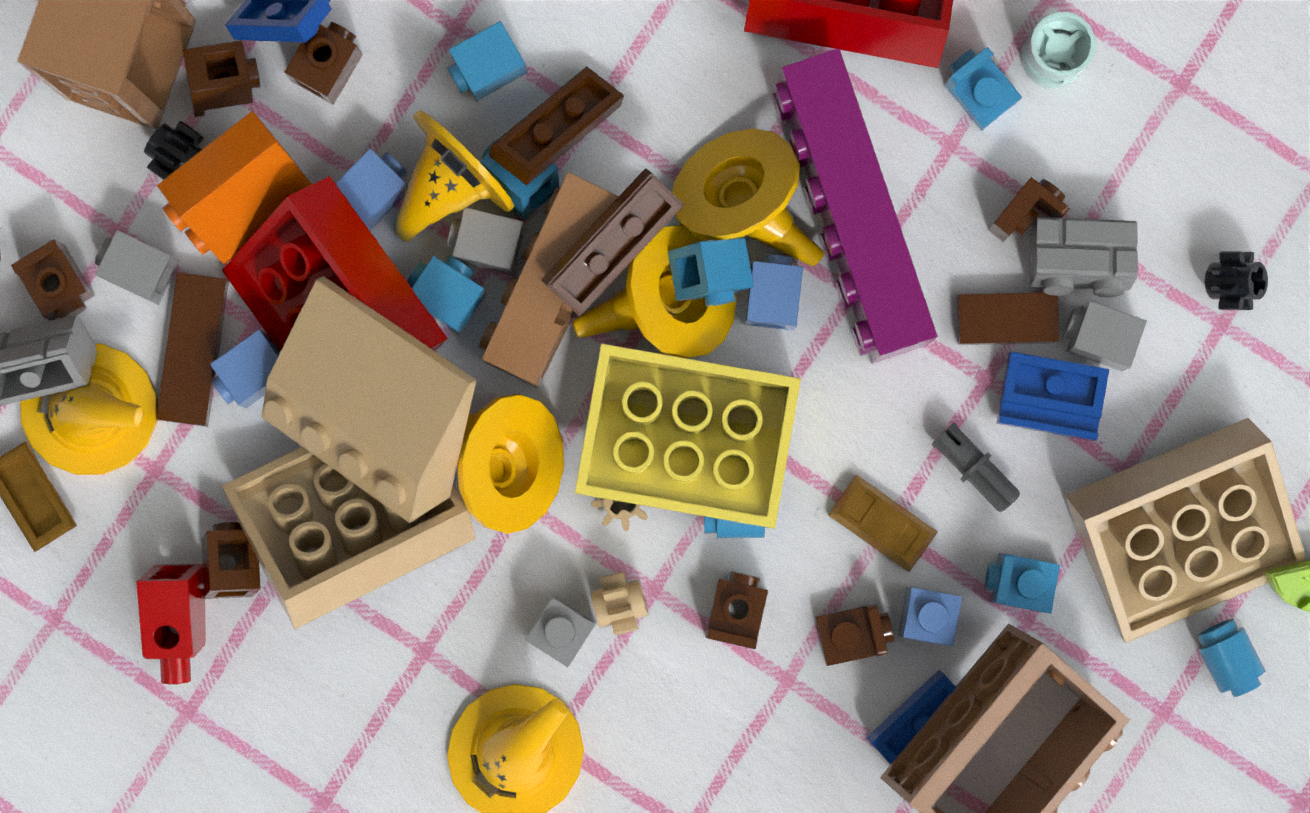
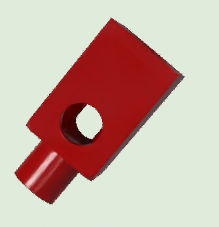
[136,564,206,685]

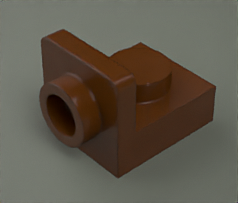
[988,177,1070,242]
[815,604,894,666]

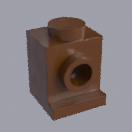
[183,40,261,117]
[11,239,95,321]
[201,522,261,599]
[705,571,768,650]

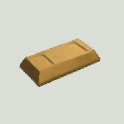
[0,441,78,552]
[828,475,938,572]

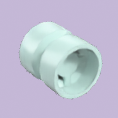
[1021,12,1096,88]

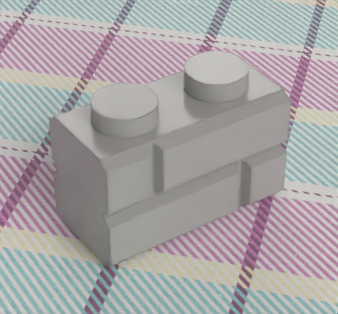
[1030,217,1138,297]
[0,315,97,406]

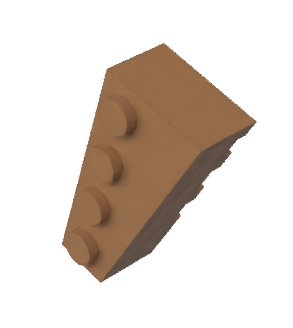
[479,172,619,388]

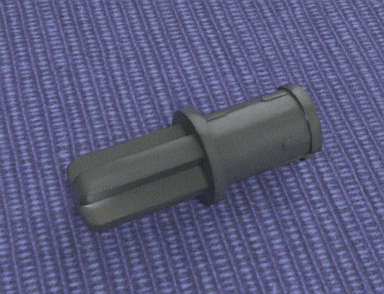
[931,422,1020,512]

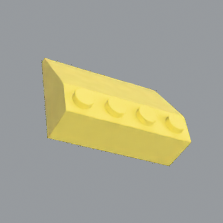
[575,344,801,529]

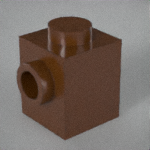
[284,22,363,105]

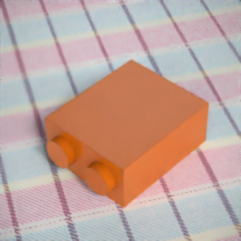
[156,110,312,264]

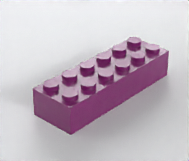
[772,48,938,364]

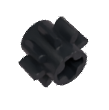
[144,121,204,180]
[1205,251,1268,310]

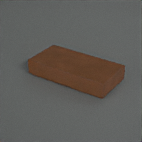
[957,293,1059,345]

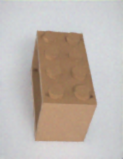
[17,0,197,130]
[880,623,1130,813]

